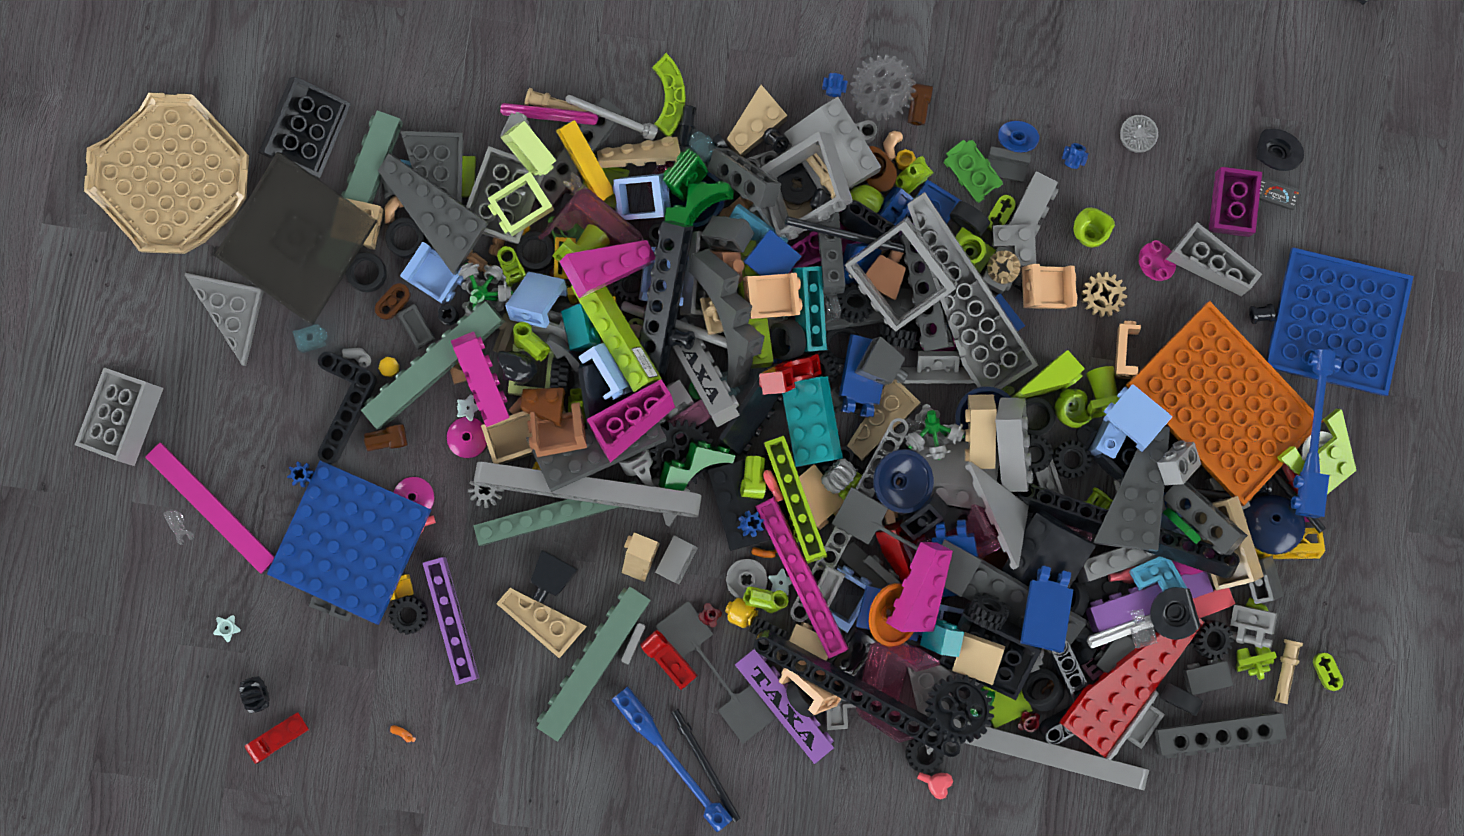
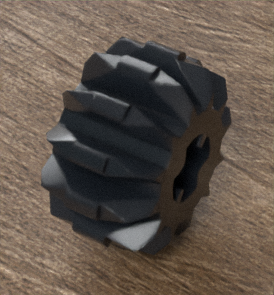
[239,676,270,713]

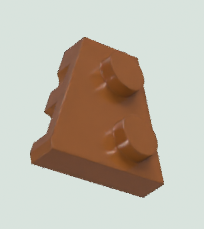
[520,388,565,427]

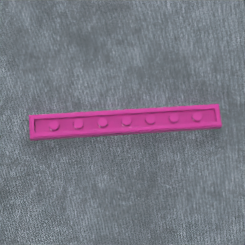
[145,443,275,574]
[755,497,849,659]

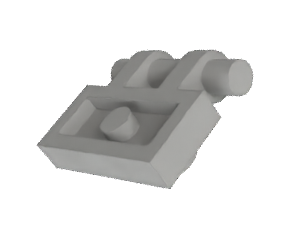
[1229,604,1277,648]

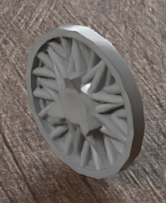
[1120,115,1158,153]

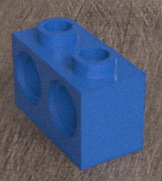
[877,186,914,225]

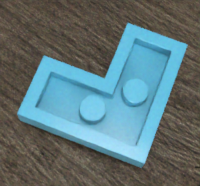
[1129,556,1187,591]

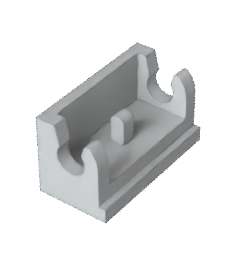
[655,536,698,584]

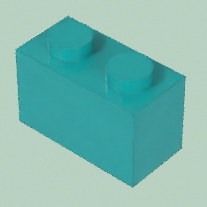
[561,303,601,352]
[920,618,964,657]

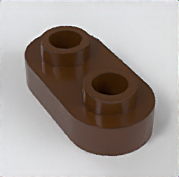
[375,283,411,320]

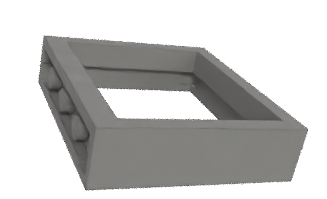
[759,131,853,240]
[845,217,958,332]

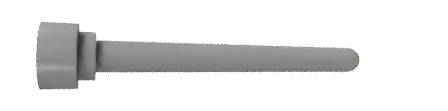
[565,95,658,141]

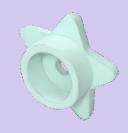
[457,394,479,421]
[768,568,792,595]
[213,615,241,642]

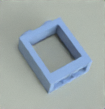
[613,173,671,221]
[829,565,872,633]

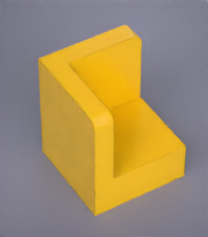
[390,574,414,601]

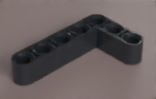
[318,352,377,464]
[1039,640,1088,745]

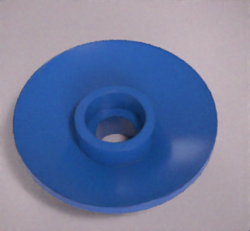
[998,121,1039,152]

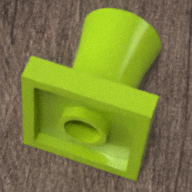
[552,224,610,263]
[956,227,996,273]
[1086,366,1120,419]

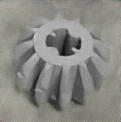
[821,458,856,494]
[468,481,504,508]

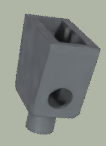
[855,337,908,385]

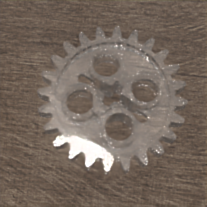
[850,54,916,121]

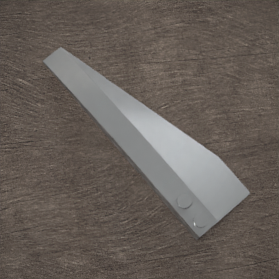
[907,192,1039,389]

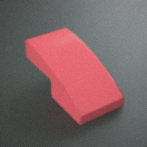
[1193,588,1235,618]

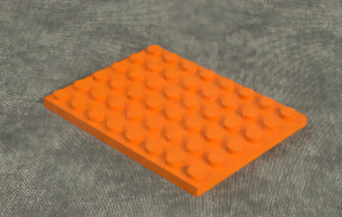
[1126,301,1323,506]

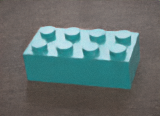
[782,376,843,467]

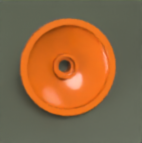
[869,583,914,647]

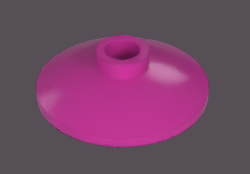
[447,417,487,458]
[393,477,434,509]

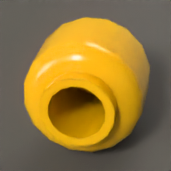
[725,598,758,628]

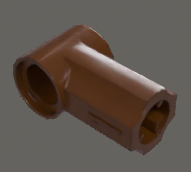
[907,83,933,126]
[364,425,408,452]

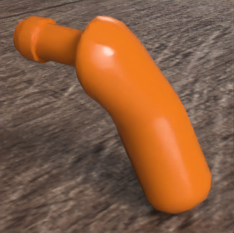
[751,547,777,558]
[390,725,416,742]

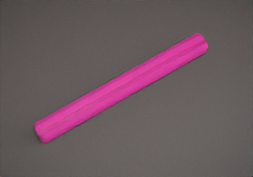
[500,103,598,125]

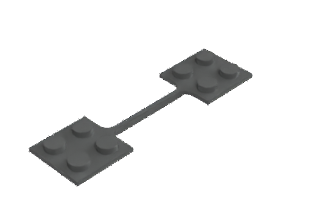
[832,487,982,597]
[655,601,776,744]

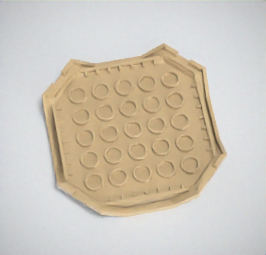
[84,93,249,254]

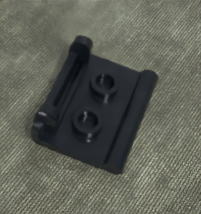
[827,625,881,678]

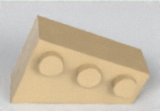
[727,85,787,157]
[965,395,997,469]
[622,533,660,582]

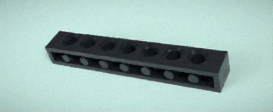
[640,220,694,384]

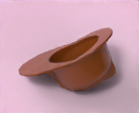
[866,146,897,192]

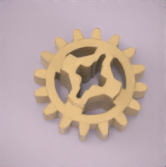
[1081,272,1127,317]

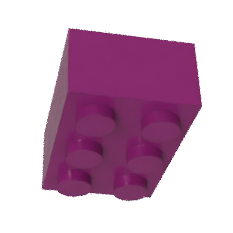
[1209,167,1262,237]

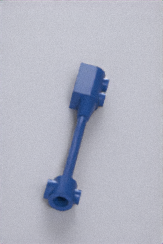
[1291,349,1342,518]
[611,686,733,832]

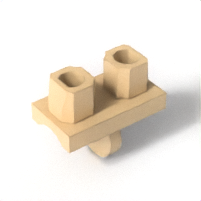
[700,298,724,335]

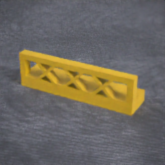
[556,120,614,203]
[1255,528,1325,559]

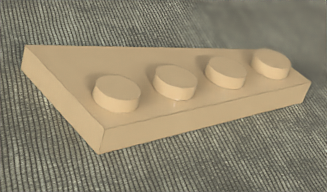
[597,137,680,168]
[847,379,921,461]
[496,588,587,658]

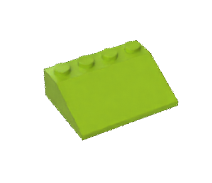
[1011,350,1085,399]

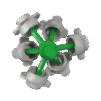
[458,263,513,317]
[905,404,965,460]

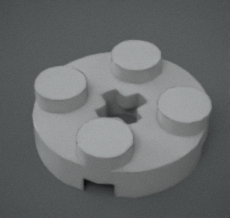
[726,559,768,599]

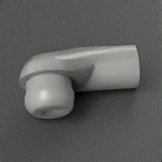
[342,348,371,368]

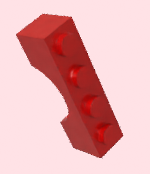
[759,353,822,395]

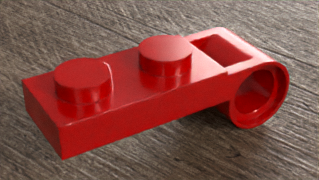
[640,630,698,690]
[244,712,309,764]

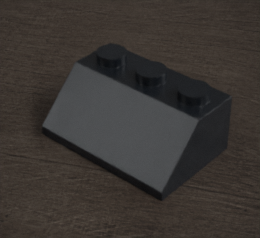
[578,360,616,430]

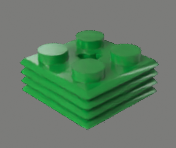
[663,148,709,202]

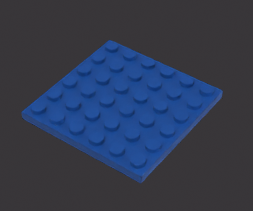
[1266,248,1414,396]
[267,460,431,625]

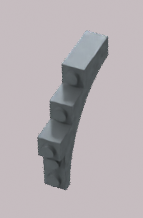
[689,249,765,388]

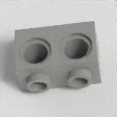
[1157,441,1201,485]

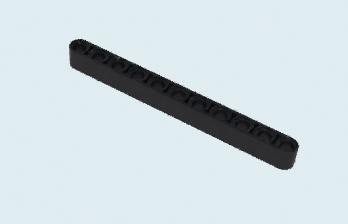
[1015,483,1240,578]
[754,629,961,757]

